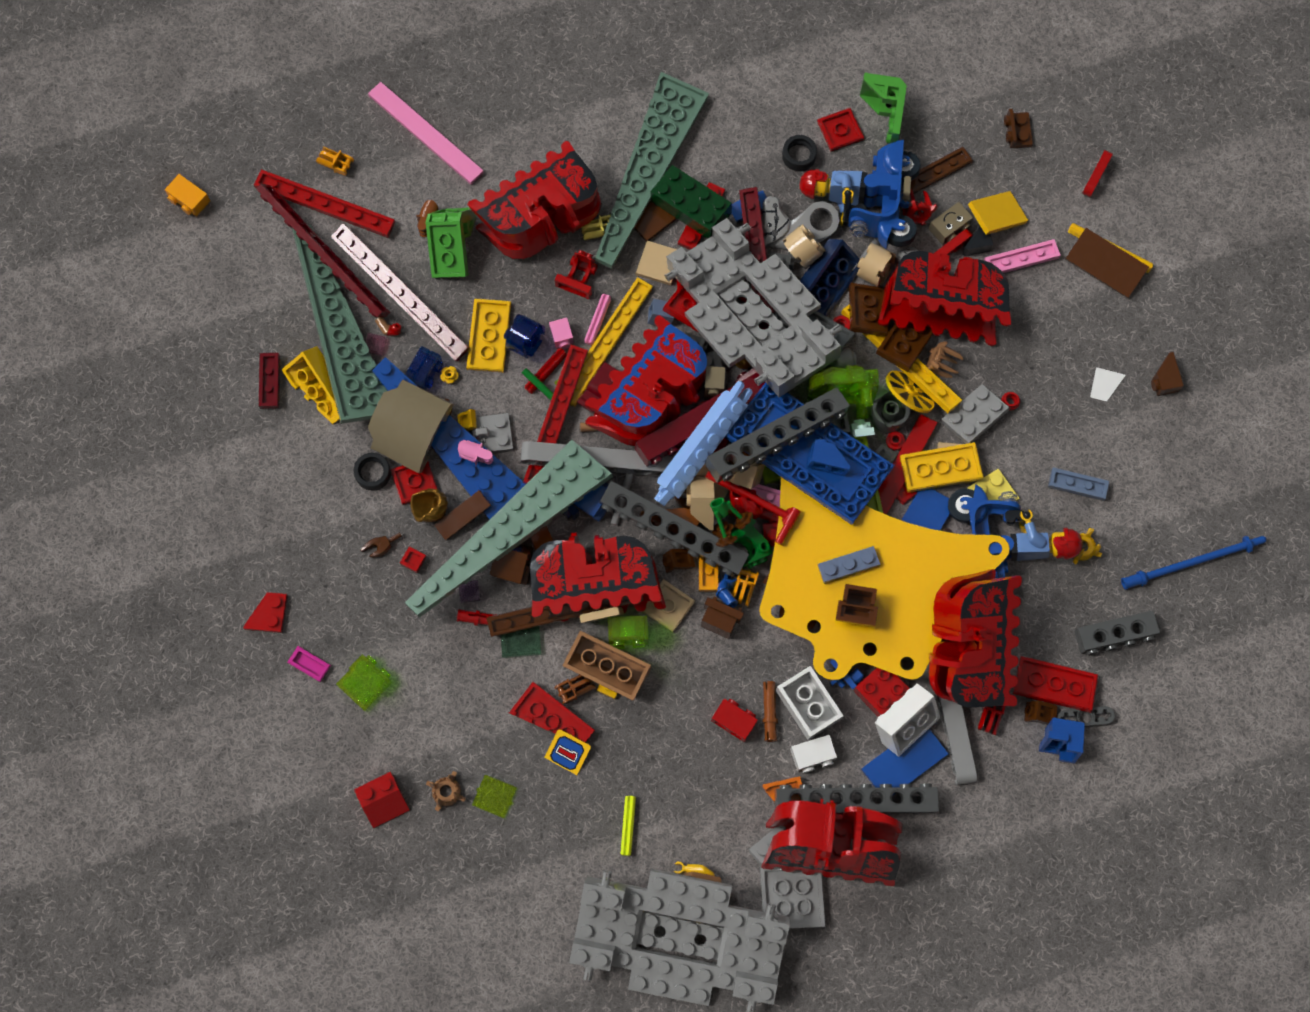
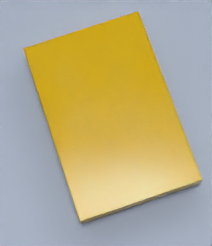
[968,191,1028,235]

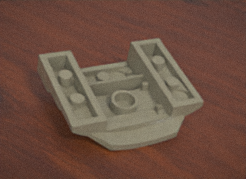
[368,379,454,473]

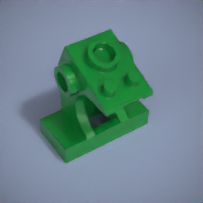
[731,518,773,569]

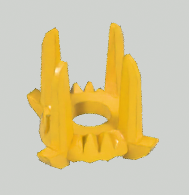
[1073,528,1102,564]

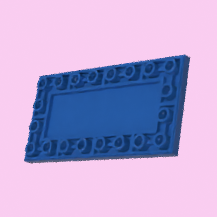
[724,382,895,525]

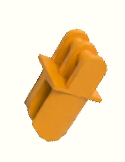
[316,146,354,176]
[732,568,759,606]

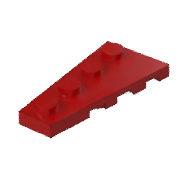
[509,682,596,743]

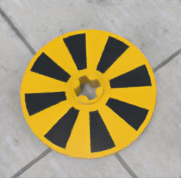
[885,371,934,413]

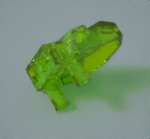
[807,365,879,419]

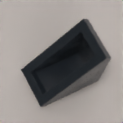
[962,226,993,256]

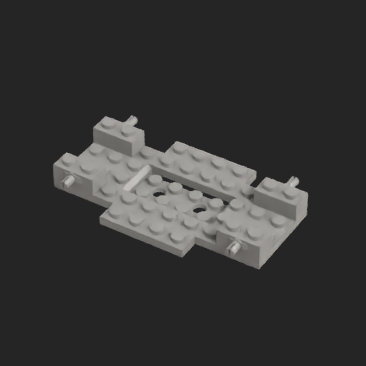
[664,218,842,397]
[569,869,790,1012]

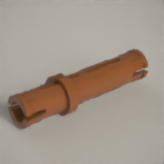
[762,681,778,742]

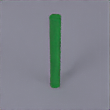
[522,368,554,400]

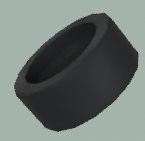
[782,135,817,171]
[353,452,391,491]

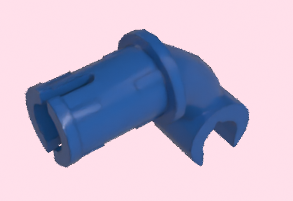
[716,574,738,608]

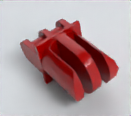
[977,706,1006,735]

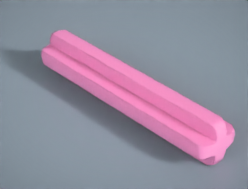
[584,294,611,345]

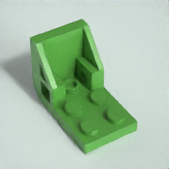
[860,73,907,144]
[426,208,477,278]

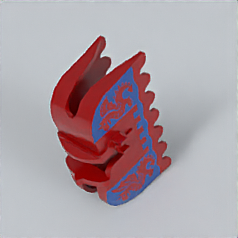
[585,315,707,446]

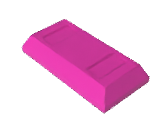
[287,646,331,682]

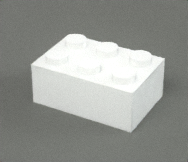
[776,666,843,740]
[875,683,941,757]

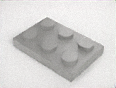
[942,384,1009,444]

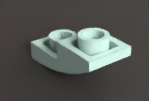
[849,419,875,437]

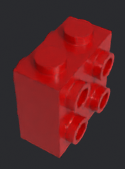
[853,668,910,717]

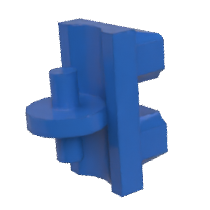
[830,659,864,689]

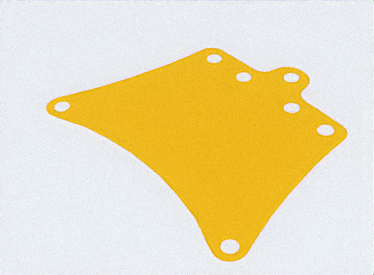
[759,477,1009,680]

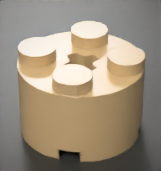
[783,224,826,269]
[857,243,896,287]

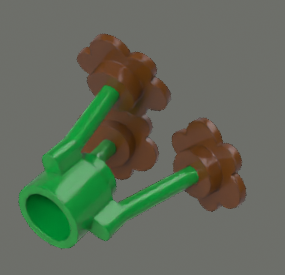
[710,497,753,547]

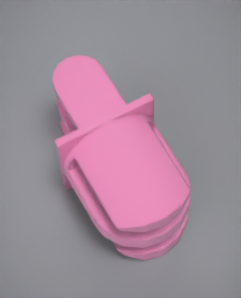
[458,440,493,466]

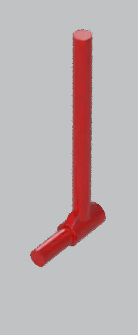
[705,471,801,545]

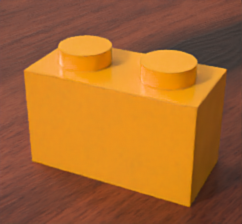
[165,174,210,217]

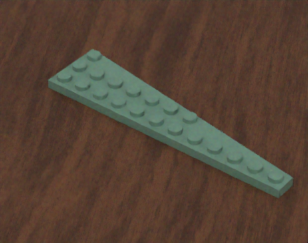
[595,72,709,269]
[292,225,387,424]
[405,440,613,618]

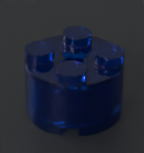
[504,314,545,359]

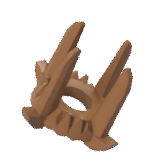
[925,341,963,378]
[426,771,466,812]

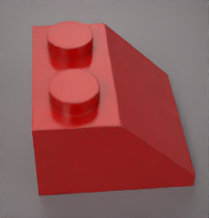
[354,771,410,828]

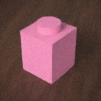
[549,318,574,349]

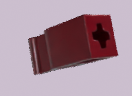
[577,362,619,413]

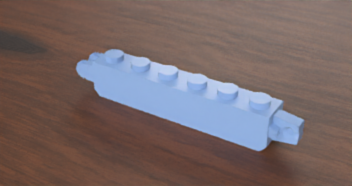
[654,381,753,506]

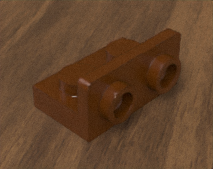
[1004,109,1033,148]

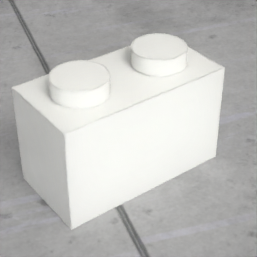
[790,735,837,773]

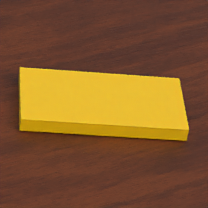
[466,299,511,373]
[900,442,984,493]

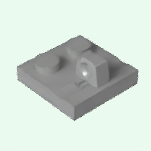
[472,413,513,453]

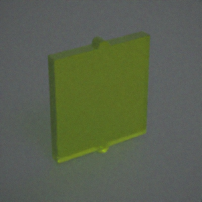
[472,775,517,818]

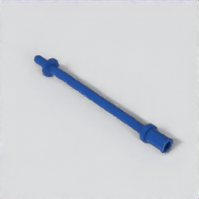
[1121,536,1267,590]

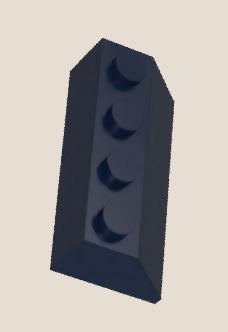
[800,239,860,317]

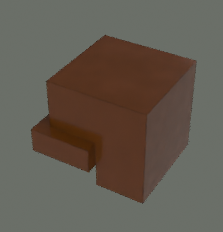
[490,544,534,585]
[835,584,878,627]
[701,596,744,639]

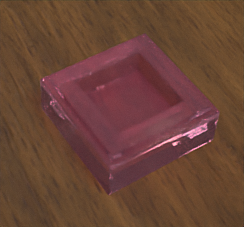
[365,333,387,355]

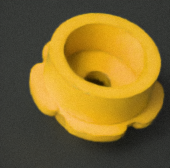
[440,366,459,384]

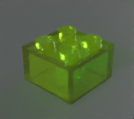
[608,616,648,649]

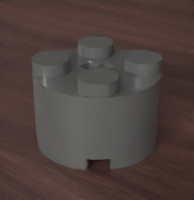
[870,390,910,434]

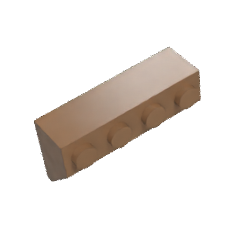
[562,631,652,701]

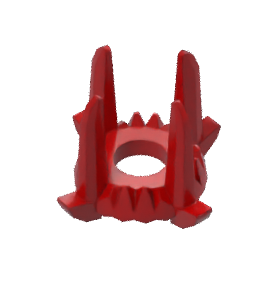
[902,189,937,226]

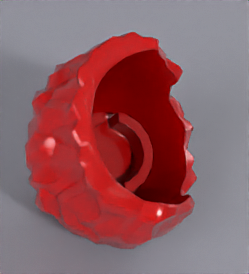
[730,485,764,519]

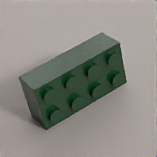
[650,165,732,238]

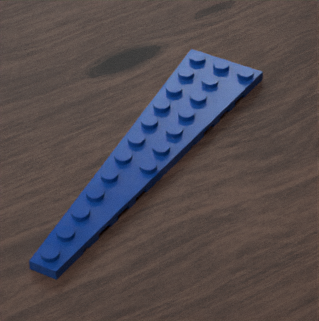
[372,357,526,520]

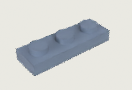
[1048,468,1109,501]
[818,546,880,583]

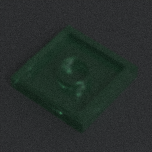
[501,626,542,658]

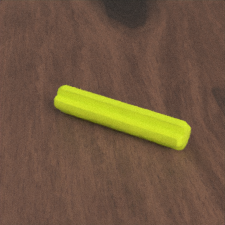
[620,796,636,856]

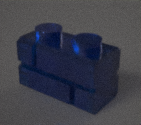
[405,346,443,390]

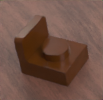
[662,548,695,573]
[1024,700,1058,725]

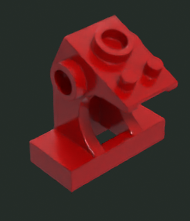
[555,250,598,300]

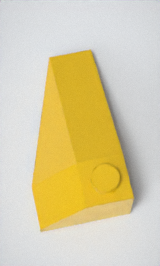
[281,346,340,424]

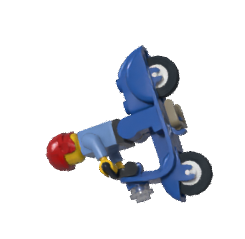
[800,140,921,250]
[948,484,1083,579]

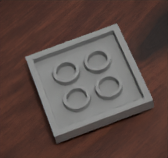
[760,867,825,929]

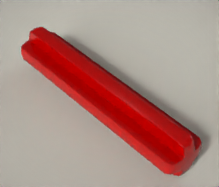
[525,348,567,394]

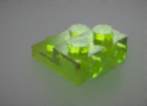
[336,654,392,711]

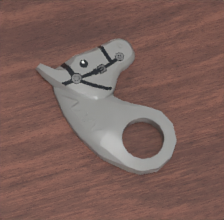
[762,196,840,249]

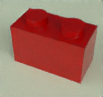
[711,698,758,742]

